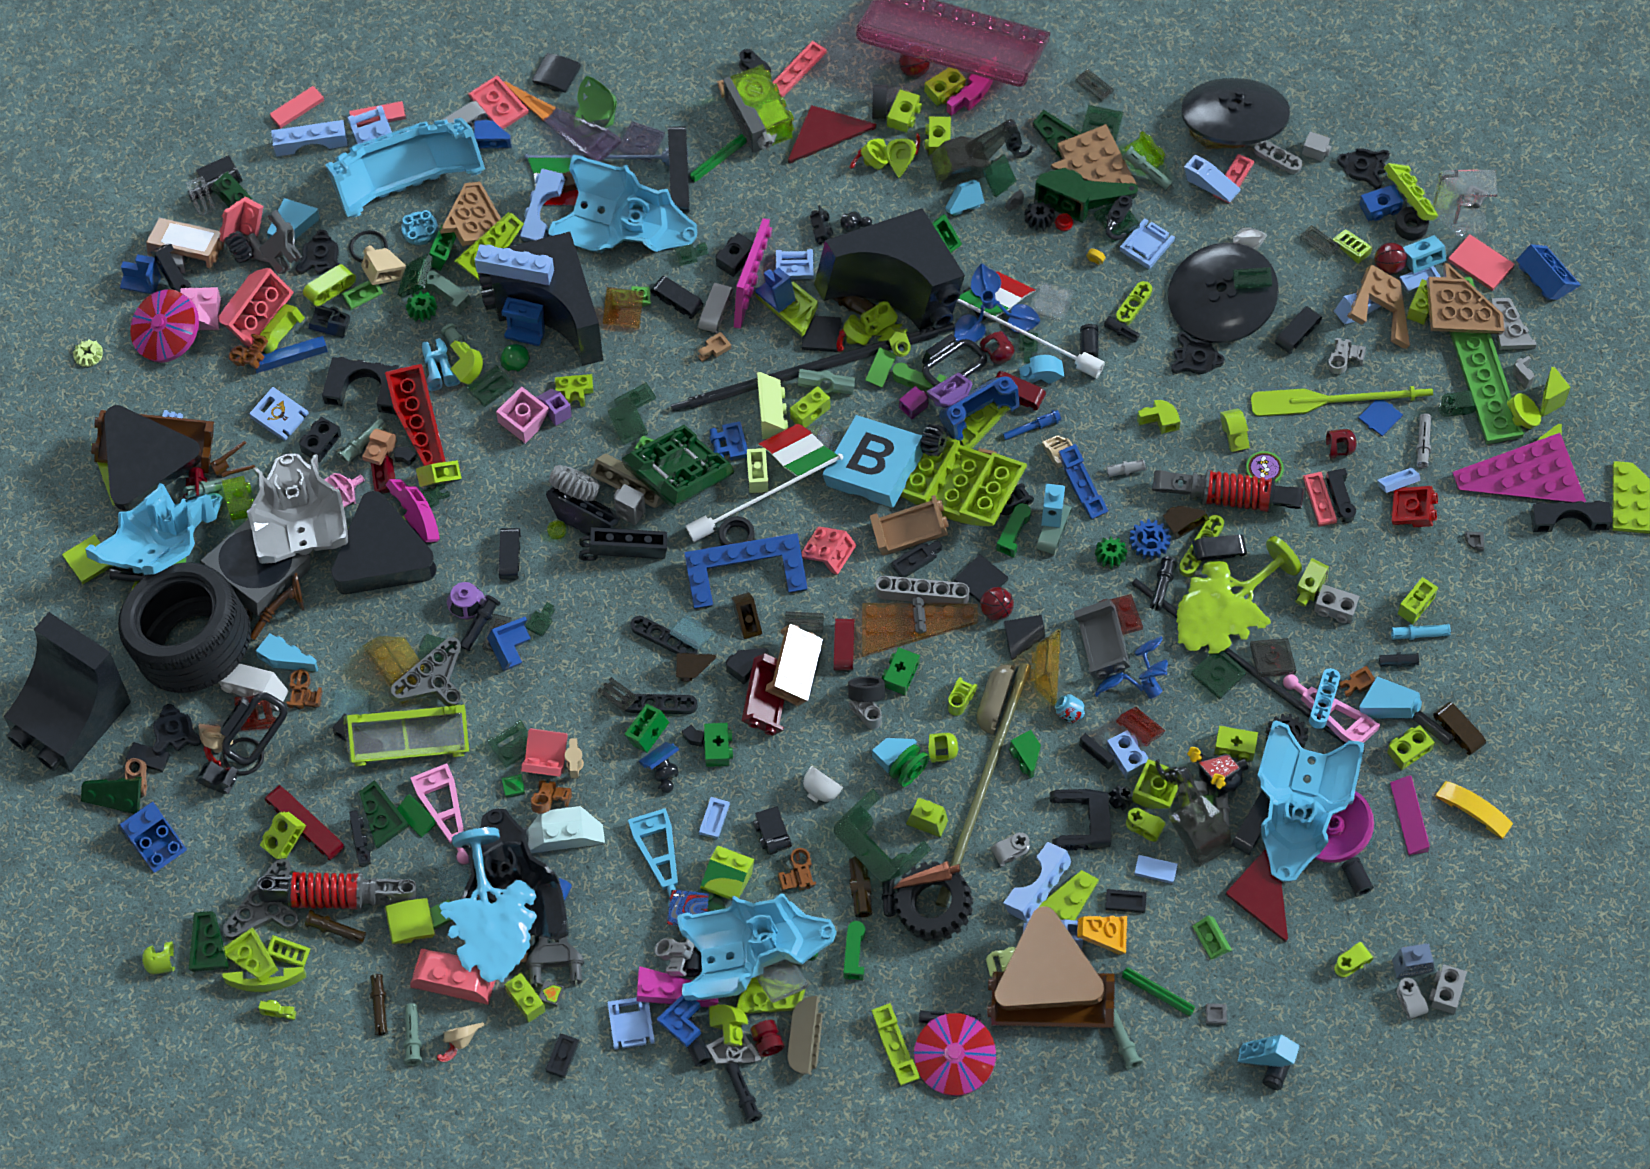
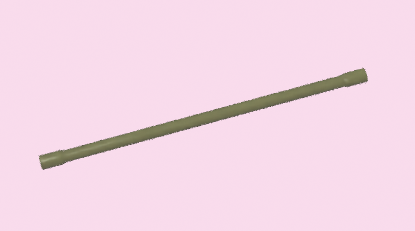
[935,663,1031,908]

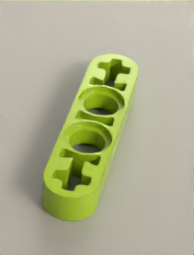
[1179,515,1224,577]

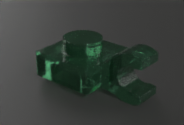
[675,242,708,266]
[1019,332,1038,363]
[525,602,555,637]

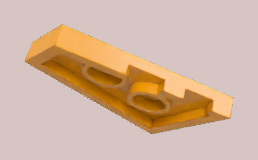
[1077,916,1127,955]

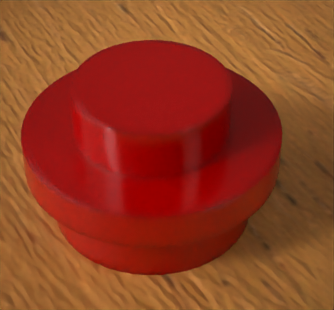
[1055,213,1073,231]

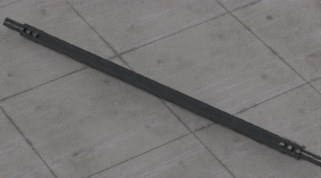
[670,323,955,412]

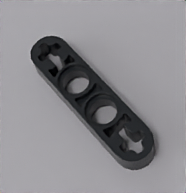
[631,616,698,654]
[621,694,698,714]

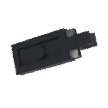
[891,540,942,578]
[349,810,371,866]

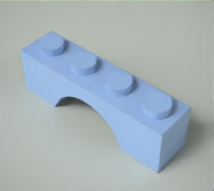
[271,120,347,157]
[519,169,565,242]
[1004,842,1071,922]

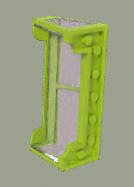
[343,704,469,766]

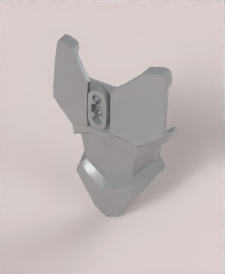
[247,453,348,563]

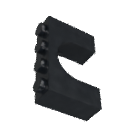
[322,357,402,415]

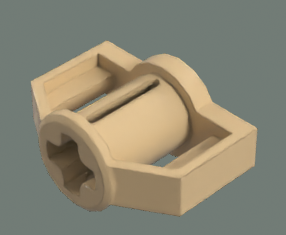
[1042,435,1073,468]
[565,738,584,778]

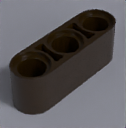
[1433,702,1486,755]

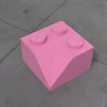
[181,287,221,330]
[496,387,549,443]

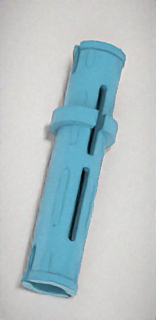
[1391,624,1451,640]

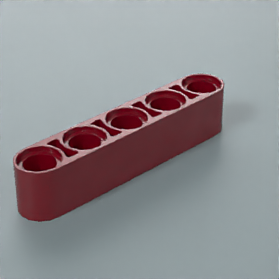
[264,785,345,861]

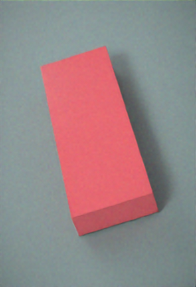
[270,86,324,129]
[349,101,406,128]
[1213,154,1254,203]
[1303,472,1337,527]

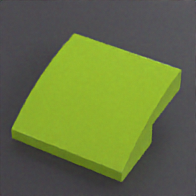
[385,898,435,944]

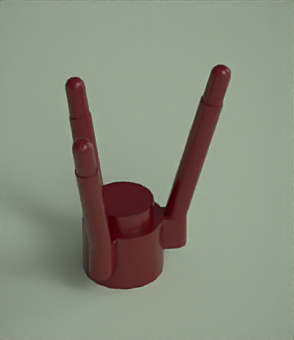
[183,468,207,500]

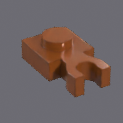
[1339,666,1375,697]

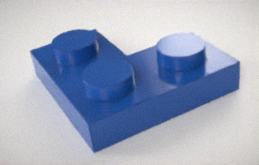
[657,995,701,1047]

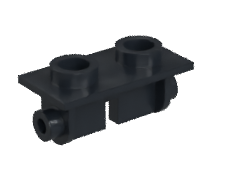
[810,205,834,245]

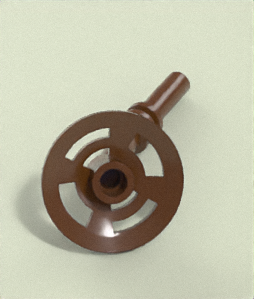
[250,573,304,640]

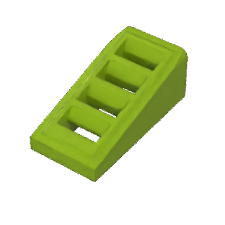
[1332,229,1372,264]
[267,935,311,967]

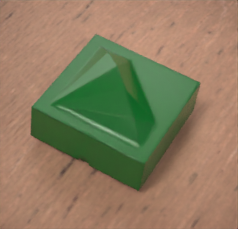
[502,774,525,798]

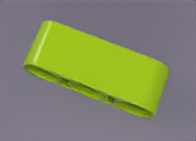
[303,264,356,306]

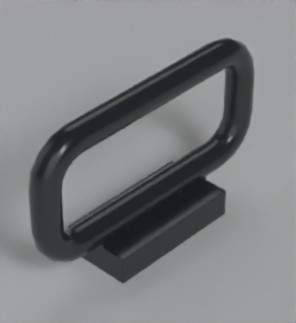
[922,334,987,386]
[220,693,287,765]

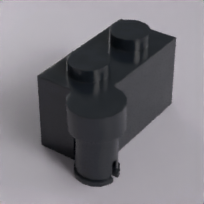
[753,806,792,855]

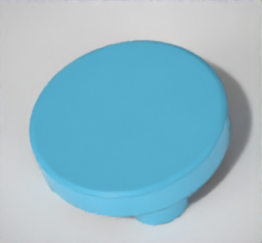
[401,210,438,245]

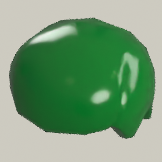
[500,344,530,372]

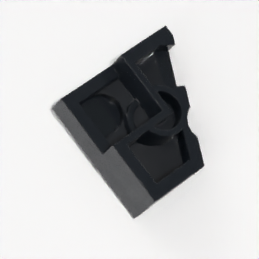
[308,305,351,338]
[1004,615,1045,660]

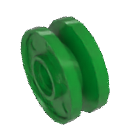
[889,744,930,787]

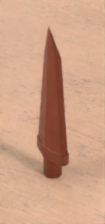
[893,861,961,889]

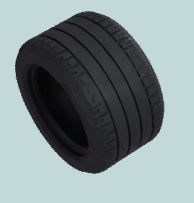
[118,562,251,693]

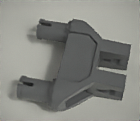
[246,210,302,274]
[525,936,584,988]

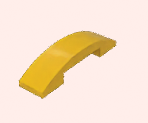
[1435,781,1513,839]

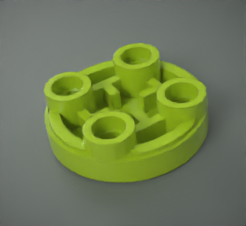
[1507,393,1541,429]

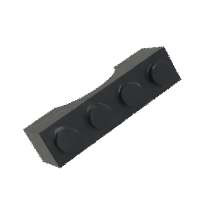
[1530,501,1612,532]

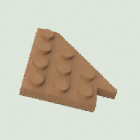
[1051,125,1137,185]
[440,182,501,246]
[1427,263,1505,334]

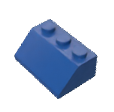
[1516,244,1581,300]

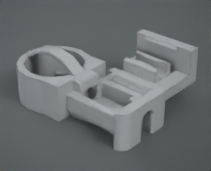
[1329,338,1366,374]
[655,938,694,976]

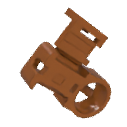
[229,334,268,369]
[286,669,323,709]
[531,780,572,814]
[778,848,816,892]

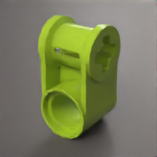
[860,301,898,336]
[947,677,978,716]
[1126,808,1166,842]
[1334,942,1374,977]

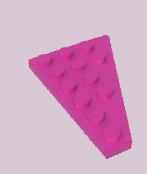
[1452,433,1586,502]

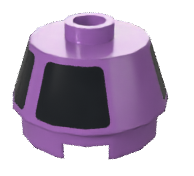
[447,582,485,619]

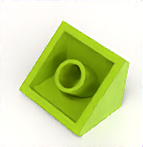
[1540,367,1571,417]

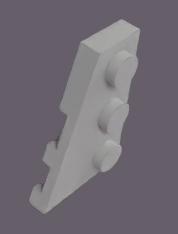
[1490,298,1537,350]

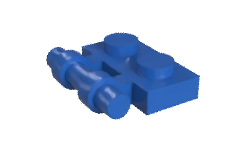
[709,421,748,461]

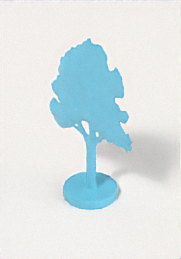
[439,827,537,982]

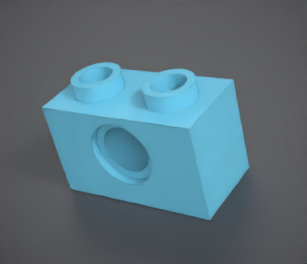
[1403,235,1446,273]

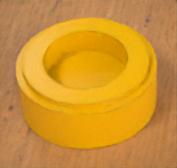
[1086,248,1106,265]

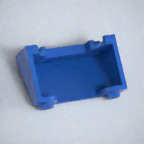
[939,377,1020,441]

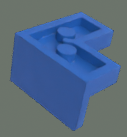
[120,255,161,294]
[755,267,796,313]
[487,617,531,671]

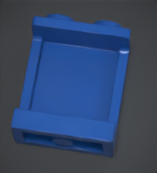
[502,297,545,346]

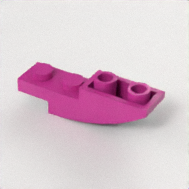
[947,58,997,116]
[386,479,440,542]

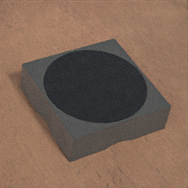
[200,519,310,616]

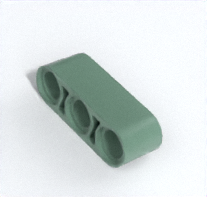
[1036,504,1072,555]

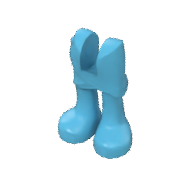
[422,338,460,391]

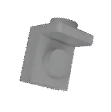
[1512,356,1535,389]

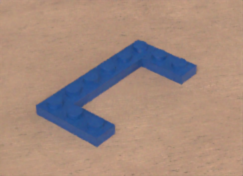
[684,533,808,609]

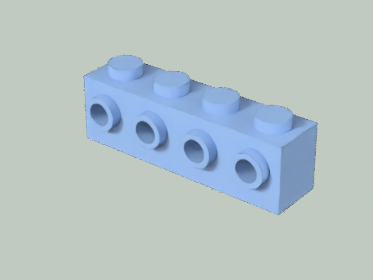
[475,245,554,285]

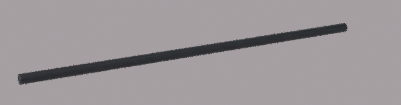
[1132,578,1365,754]

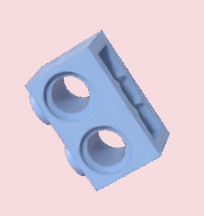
[1106,730,1148,779]

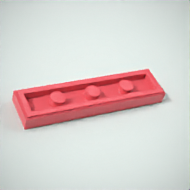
[769,41,826,99]

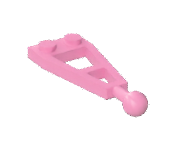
[1283,674,1380,743]
[411,764,469,865]

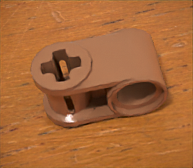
[125,758,147,796]

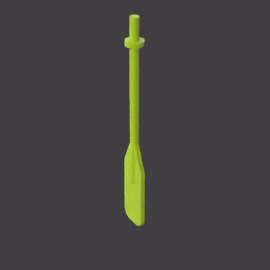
[1251,386,1433,416]

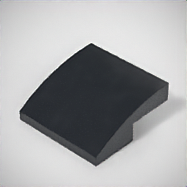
[532,53,582,93]

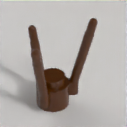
[210,441,255,478]

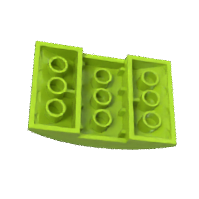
[900,437,1027,526]

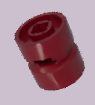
[750,1019,784,1057]

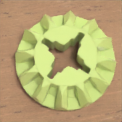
[73,339,103,367]

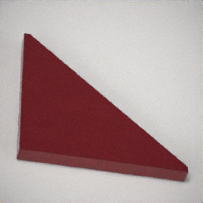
[788,105,876,164]
[1225,849,1288,943]

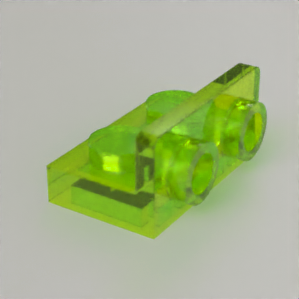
[1125,131,1165,168]

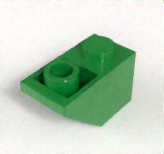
[1009,730,1041,779]

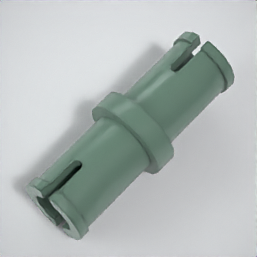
[183,479,223,499]

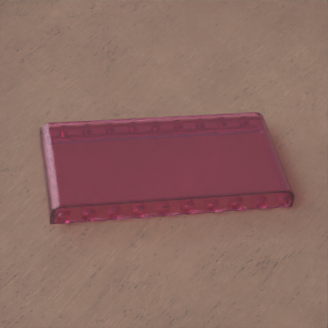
[856,0,1051,87]

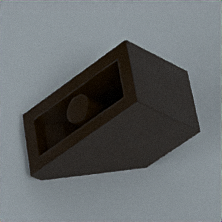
[1162,506,1210,539]
[731,592,763,639]
[676,653,717,681]

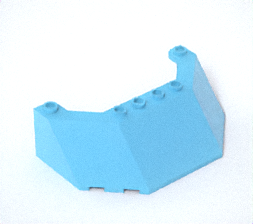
[325,118,485,218]

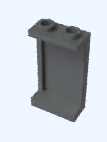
[1073,599,1131,679]

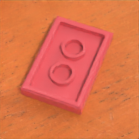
[468,76,529,129]
[1448,235,1515,291]

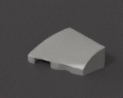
[706,1030,761,1064]

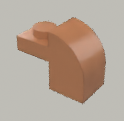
[362,428,397,466]

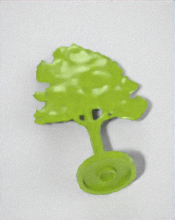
[1176,536,1302,654]

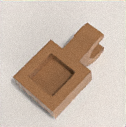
[698,332,731,362]

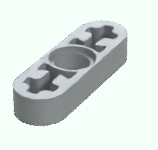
[1254,140,1302,174]

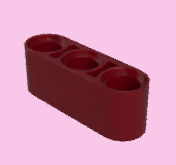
[995,371,1046,411]
[834,618,855,671]

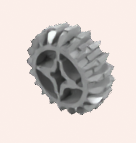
[549,465,600,501]

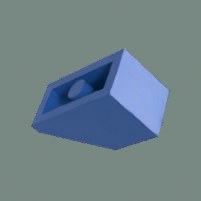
[474,120,512,148]

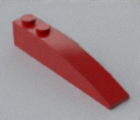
[385,364,446,466]

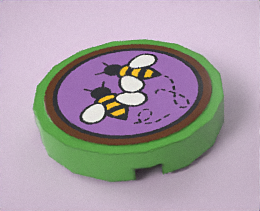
[1246,451,1284,483]

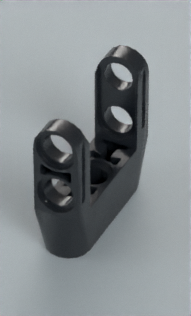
[1049,789,1111,851]

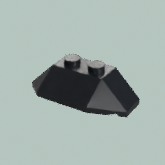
[546,487,620,536]

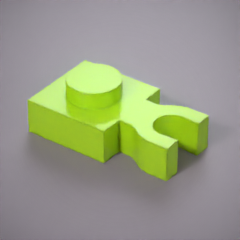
[259,1000,297,1020]

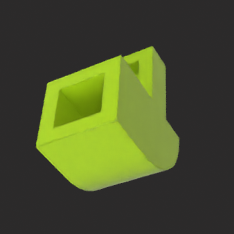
[450,340,483,385]
[1137,400,1181,434]
[1220,408,1250,452]
[709,1004,748,1047]

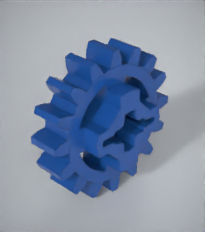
[1129,519,1171,560]

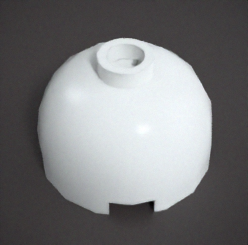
[803,766,843,803]

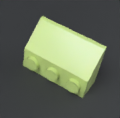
[757,372,788,439]

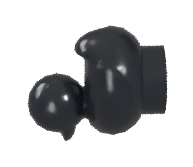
[840,211,873,232]
[654,759,679,793]

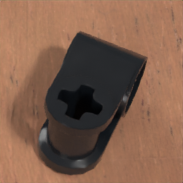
[739,49,771,78]
[1000,483,1034,516]

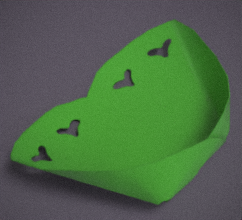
[575,76,617,138]

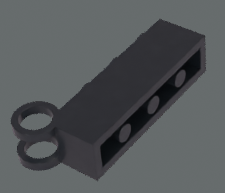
[579,527,667,561]

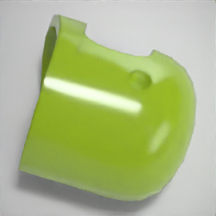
[928,733,958,763]
[142,941,175,974]

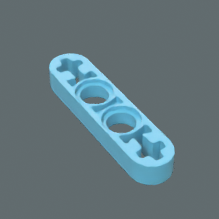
[1309,669,1340,729]

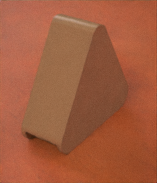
[995,906,1105,1011]

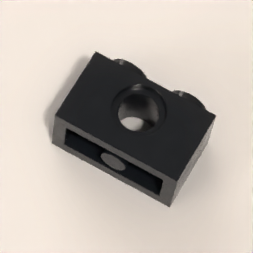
[715,232,754,277]

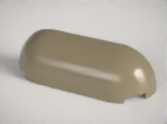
[976,664,1016,735]
[788,996,822,1074]

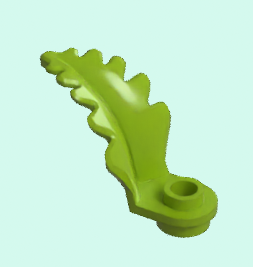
[874,320,911,357]

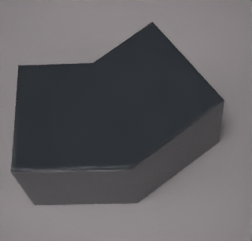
[394,447,417,466]
[682,725,704,747]

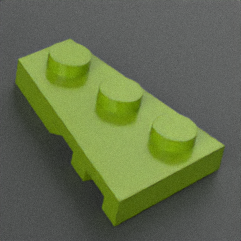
[1038,870,1099,921]
[224,927,278,982]
[737,977,805,1014]

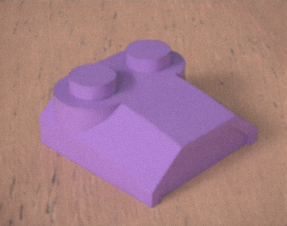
[927,372,973,407]

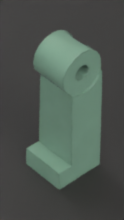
[423,271,471,315]

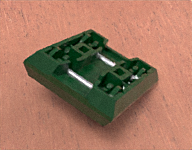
[621,425,735,508]

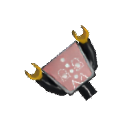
[1187,747,1248,798]

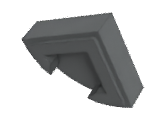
[1005,189,1024,211]
[1464,531,1484,551]

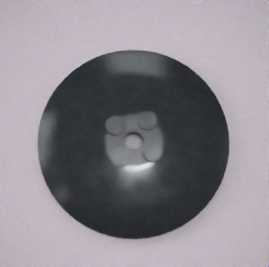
[1181,78,1290,145]
[1168,243,1279,343]

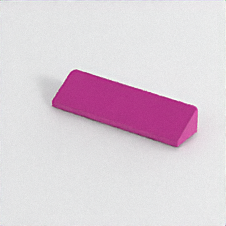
[1390,775,1430,855]

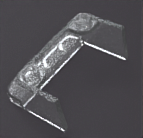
[1431,170,1498,236]

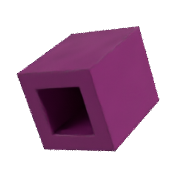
[899,386,928,420]

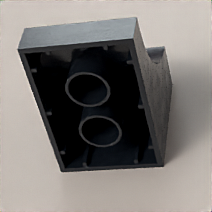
[814,208,965,330]
[477,231,603,366]
[3,612,131,772]

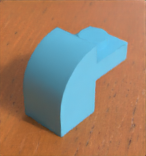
[1019,355,1064,384]

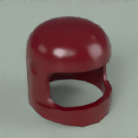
[979,331,1015,365]
[1326,429,1357,459]

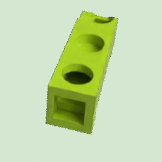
[260,304,305,353]

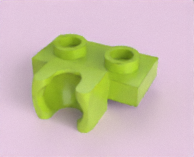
[555,374,594,407]

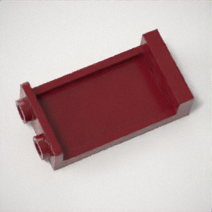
[741,653,784,736]

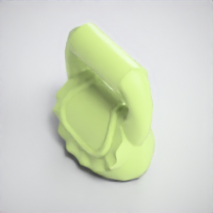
[986,947,1016,977]

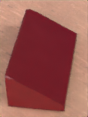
[370,455,395,494]

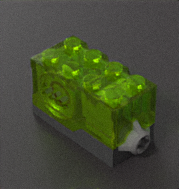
[723,64,794,153]

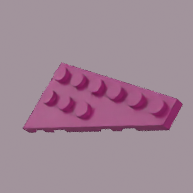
[734,218,772,329]

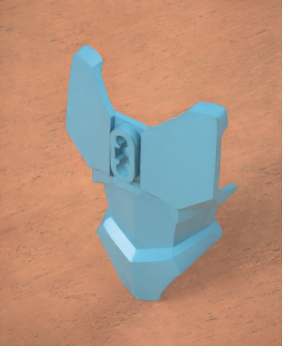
[548,155,697,253]
[85,483,224,575]
[1257,721,1364,882]
[677,894,836,1000]

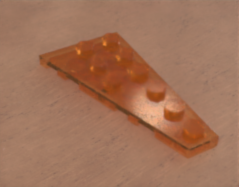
[862,603,978,657]

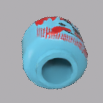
[1055,694,1085,723]

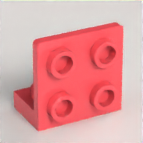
[220,197,263,242]
[801,527,856,575]
[521,728,568,777]

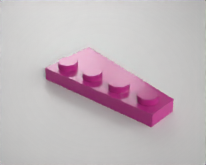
[636,966,718,1007]

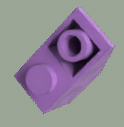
[536,389,571,426]

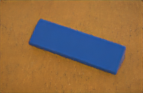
[255,336,328,374]

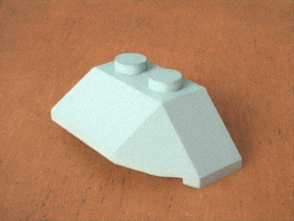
[528,806,605,853]

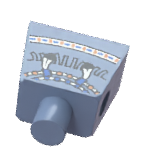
[1392,943,1434,978]

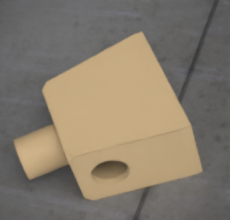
[361,246,406,285]

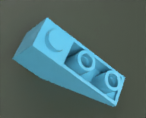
[256,633,318,672]
[1237,1034,1299,1067]

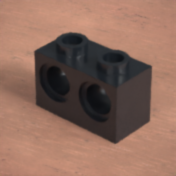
[299,416,341,463]

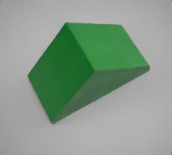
[932,214,962,253]

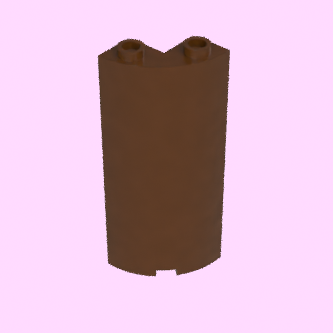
[91,410,214,473]
[987,971,1115,1028]

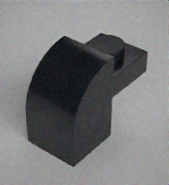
[195,761,238,794]

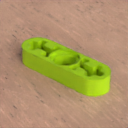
[1116,281,1152,326]

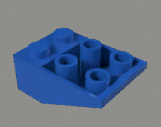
[118,801,187,873]

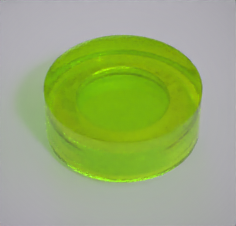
[547,520,566,539]

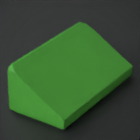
[341,280,383,310]
[1192,915,1232,960]

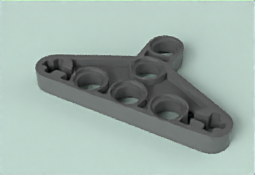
[388,637,461,707]
[223,859,299,940]

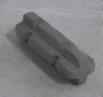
[912,597,926,634]

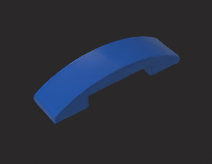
[1058,444,1109,519]

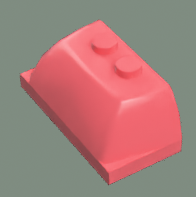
[218,268,294,348]
[410,948,496,1005]

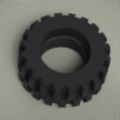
[894,861,973,942]

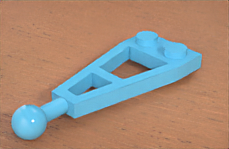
[628,808,678,906]

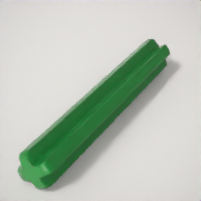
[689,134,747,182]
[1122,967,1195,1016]

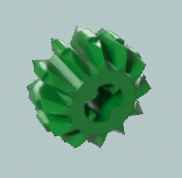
[406,291,438,323]
[1095,536,1127,569]

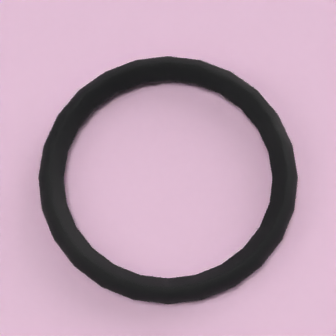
[349,230,388,263]
[223,737,264,775]

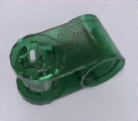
[1438,390,1477,417]

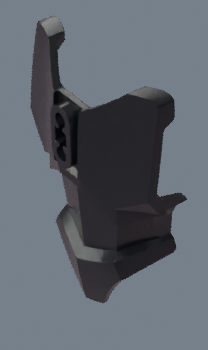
[460,808,569,940]

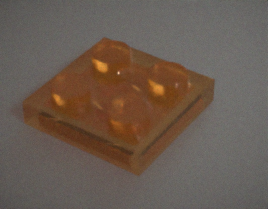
[603,287,644,329]

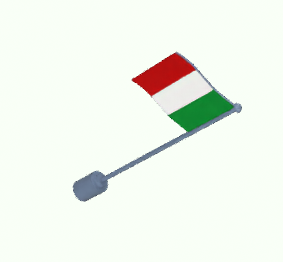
[524,148,688,206]

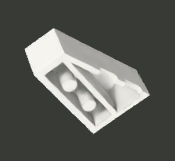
[218,664,289,711]

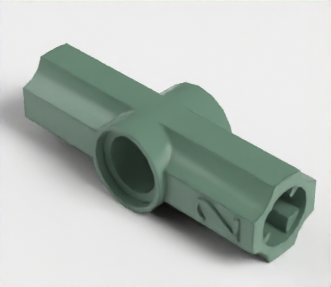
[797,369,855,395]

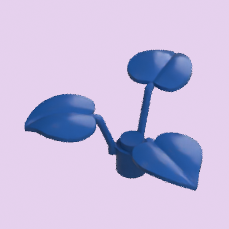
[954,263,1040,342]
[1095,636,1168,699]

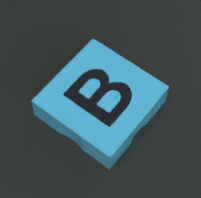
[822,415,924,508]

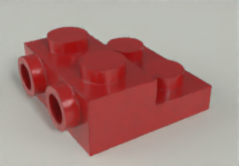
[1392,486,1438,527]

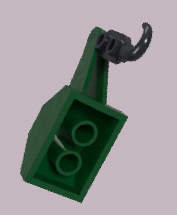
[1034,168,1138,240]

